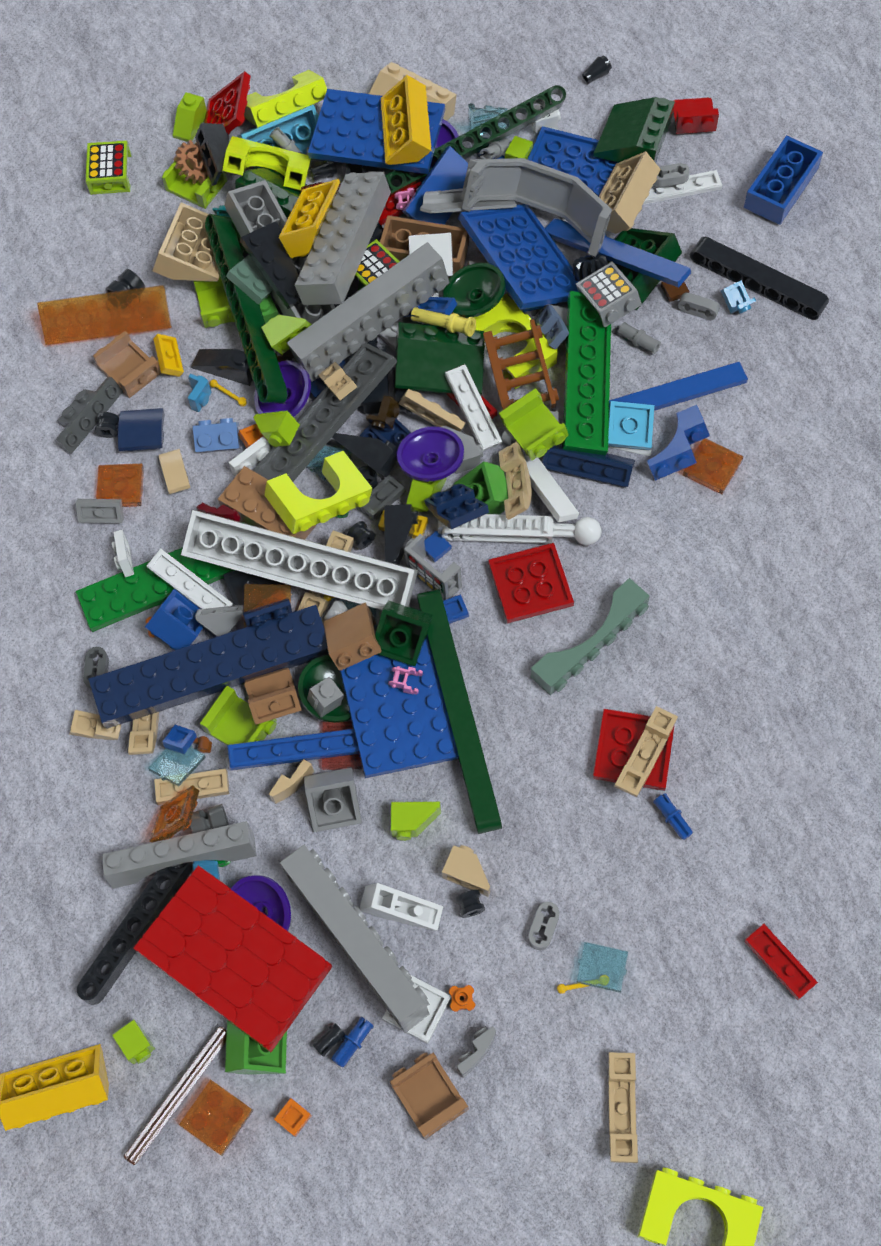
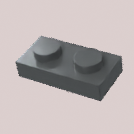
[359,475,406,520]

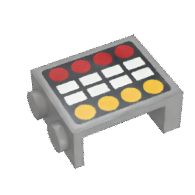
[576,262,642,327]
[404,534,462,600]

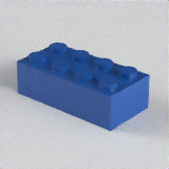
[744,135,823,225]

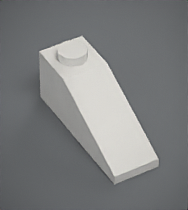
[359,883,443,931]

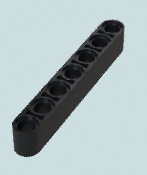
[690,237,829,320]
[77,862,193,1005]

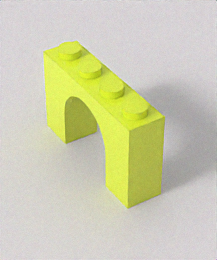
[244,70,327,128]
[222,136,311,191]
[474,294,558,389]
[264,451,372,534]
[637,1167,763,1246]

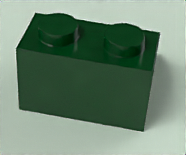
[375,600,433,666]

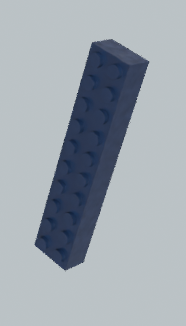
[89,605,329,729]

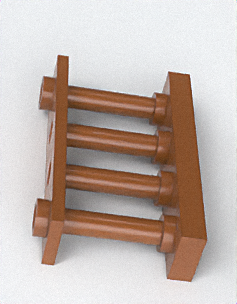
[483,319,559,411]

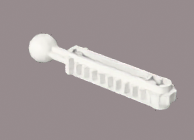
[438,514,602,546]

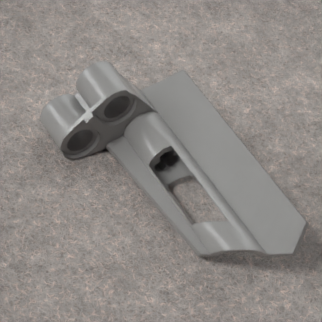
[420,188,517,213]

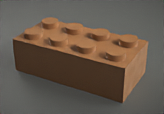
[380,216,469,272]
[218,466,317,540]

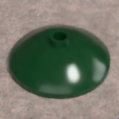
[443,263,506,318]
[298,655,351,723]

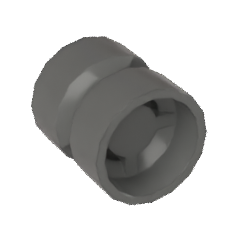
[188,804,229,833]

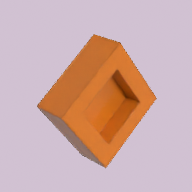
[238,424,268,448]
[274,1098,312,1137]

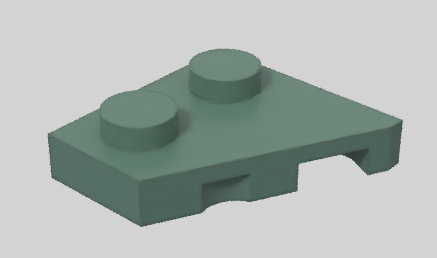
[226,255,273,305]

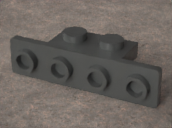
[56,377,123,454]

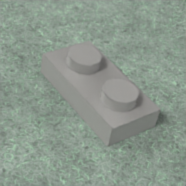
[75,499,124,523]

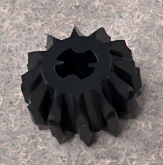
[572,254,608,282]

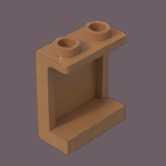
[93,331,161,398]
[324,602,382,670]
[244,667,301,725]
[390,1052,469,1140]

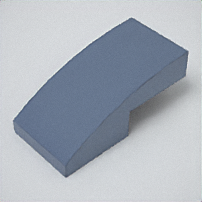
[536,304,569,350]

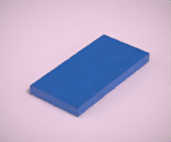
[402,146,468,225]

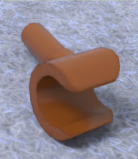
[193,736,212,753]

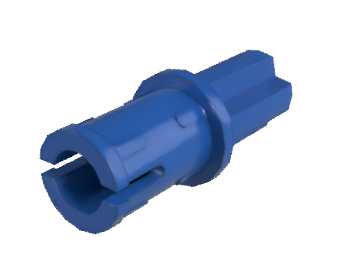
[653,793,693,840]
[332,1017,374,1067]

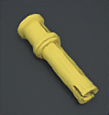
[411,307,476,337]

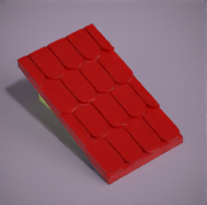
[133,865,333,1053]

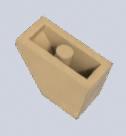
[442,845,490,897]

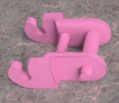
[394,188,418,210]
[388,666,423,694]

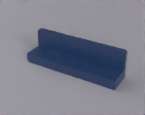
[542,443,635,487]

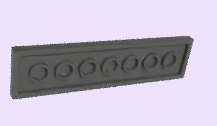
[253,343,397,482]

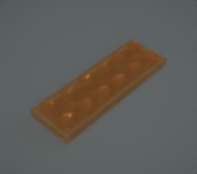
[37,285,172,345]

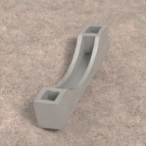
[102,821,257,889]

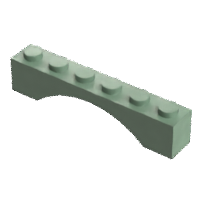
[530,578,650,696]

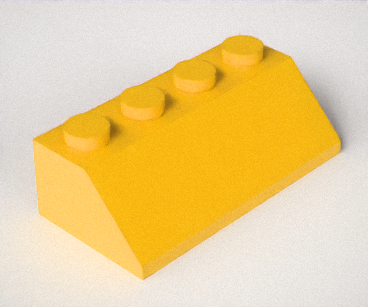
[381,75,432,165]
[279,179,340,258]
[0,1044,109,1131]

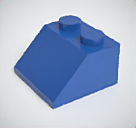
[145,589,204,651]

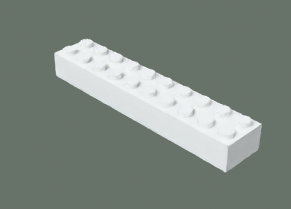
[181,510,418,610]

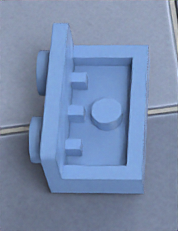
[193,418,240,452]

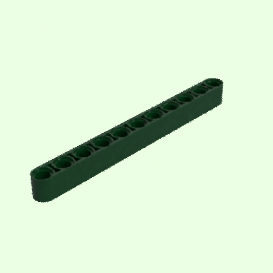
[385,85,566,197]
[205,214,287,404]
[417,589,502,834]

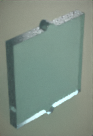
[148,745,206,786]
[576,942,628,993]

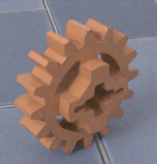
[174,140,209,185]

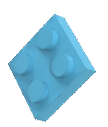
[608,401,655,450]

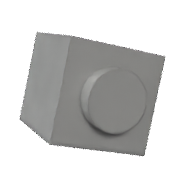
[307,676,344,717]

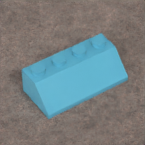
[237,105,319,169]

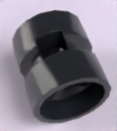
[105,269,146,309]

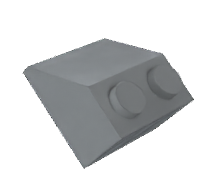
[304,768,362,832]

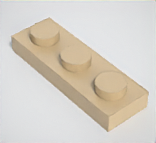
[399,389,465,432]
[154,769,230,805]

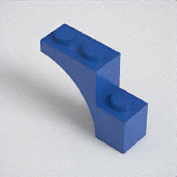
[647,404,710,480]

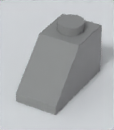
[442,426,483,474]

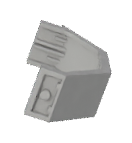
[461,158,612,257]

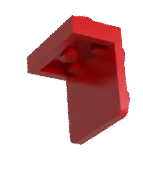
[673,97,719,134]

